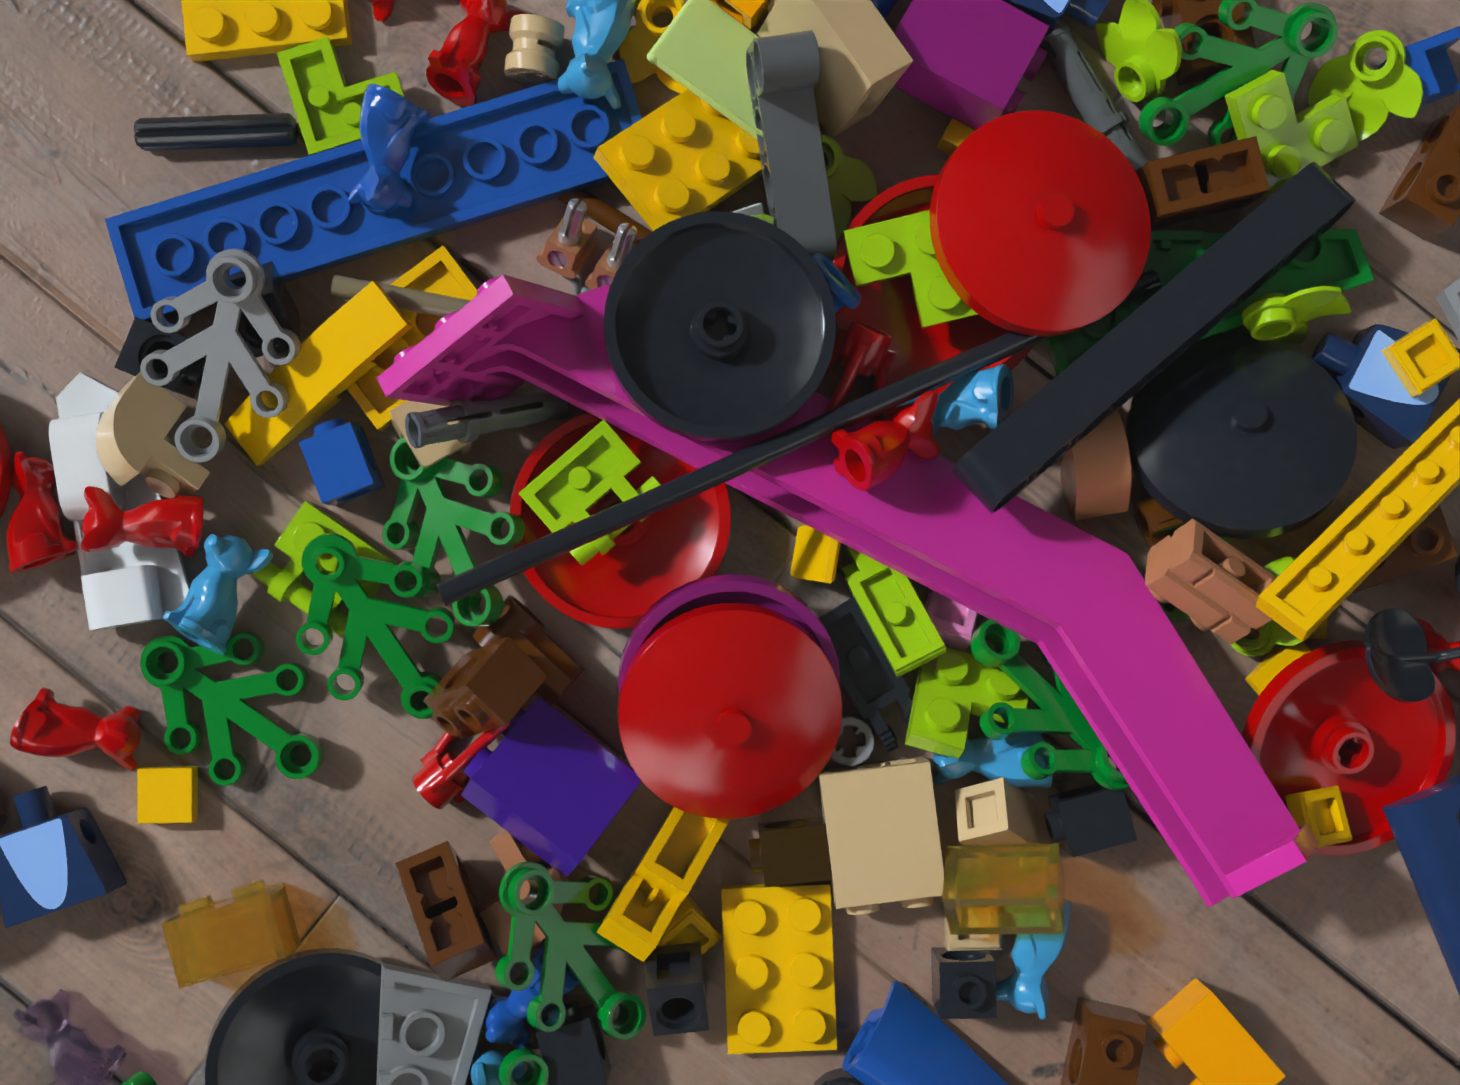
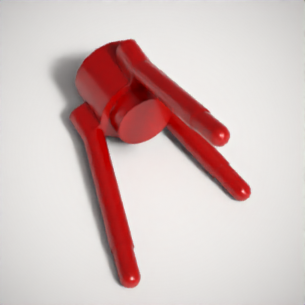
[821,320,897,422]
[412,720,511,809]

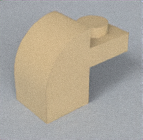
[96,372,210,498]

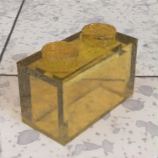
[942,843,1065,935]
[161,879,302,989]

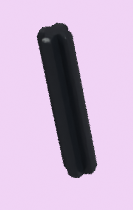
[134,113,298,151]

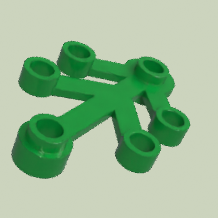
[1139,0,1338,146]
[382,437,525,627]
[296,533,456,719]
[970,619,1129,791]
[140,632,324,786]
[495,862,646,1040]

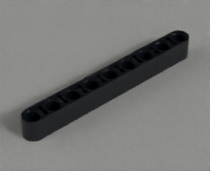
[952,162,1356,514]

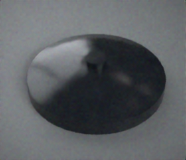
[604,211,836,442]
[1126,333,1357,539]
[205,948,384,1085]

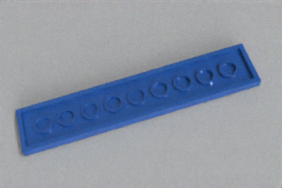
[105,59,642,323]

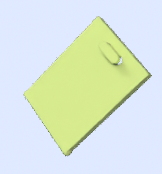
[647,0,763,139]

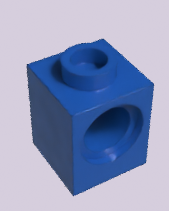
[299,418,386,506]

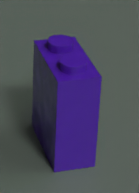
[461,697,641,878]

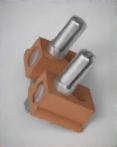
[536,198,637,294]

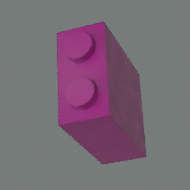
[894,0,1050,130]

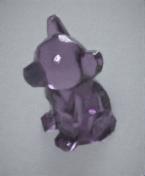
[13,989,127,1085]

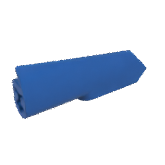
[842,981,1009,1085]

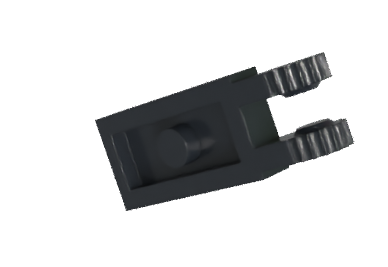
[819,597,912,753]

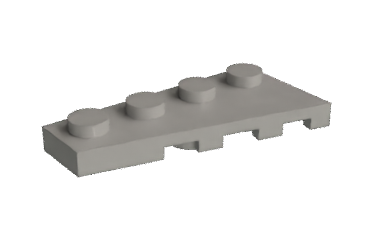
[376,963,492,1085]

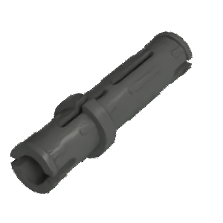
[1039,25,1149,173]
[405,389,570,448]

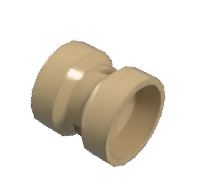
[504,14,565,86]

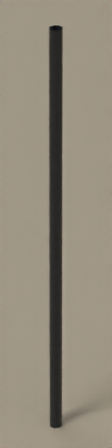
[436,270,1161,606]

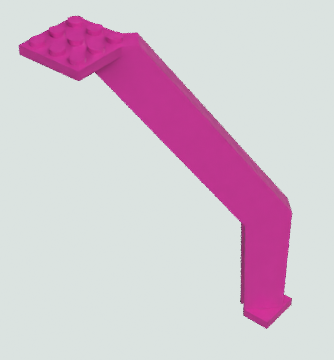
[377,274,1319,907]

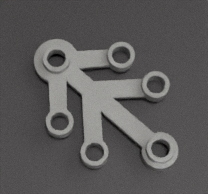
[140,248,301,463]

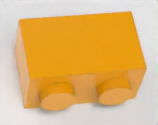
[1147,978,1285,1085]

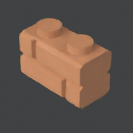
[1144,519,1277,644]

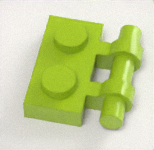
[518,419,660,566]
[253,501,398,638]

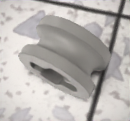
[831,715,874,766]

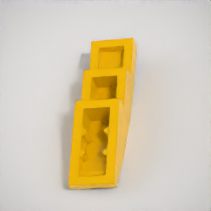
[224,281,413,466]

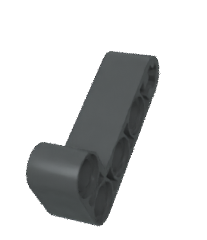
[746,30,837,259]

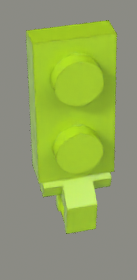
[842,543,946,678]

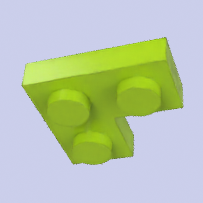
[277,36,407,156]
[1225,70,1359,197]
[843,210,978,328]
[905,647,1028,759]

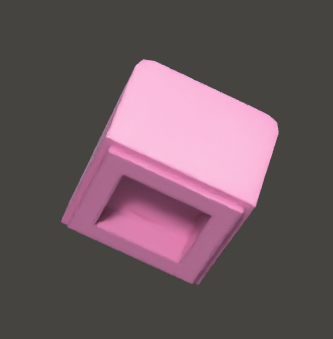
[923,588,979,652]

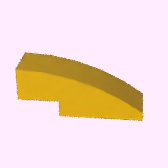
[597,806,730,962]

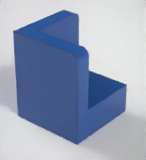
[1378,26,1460,107]

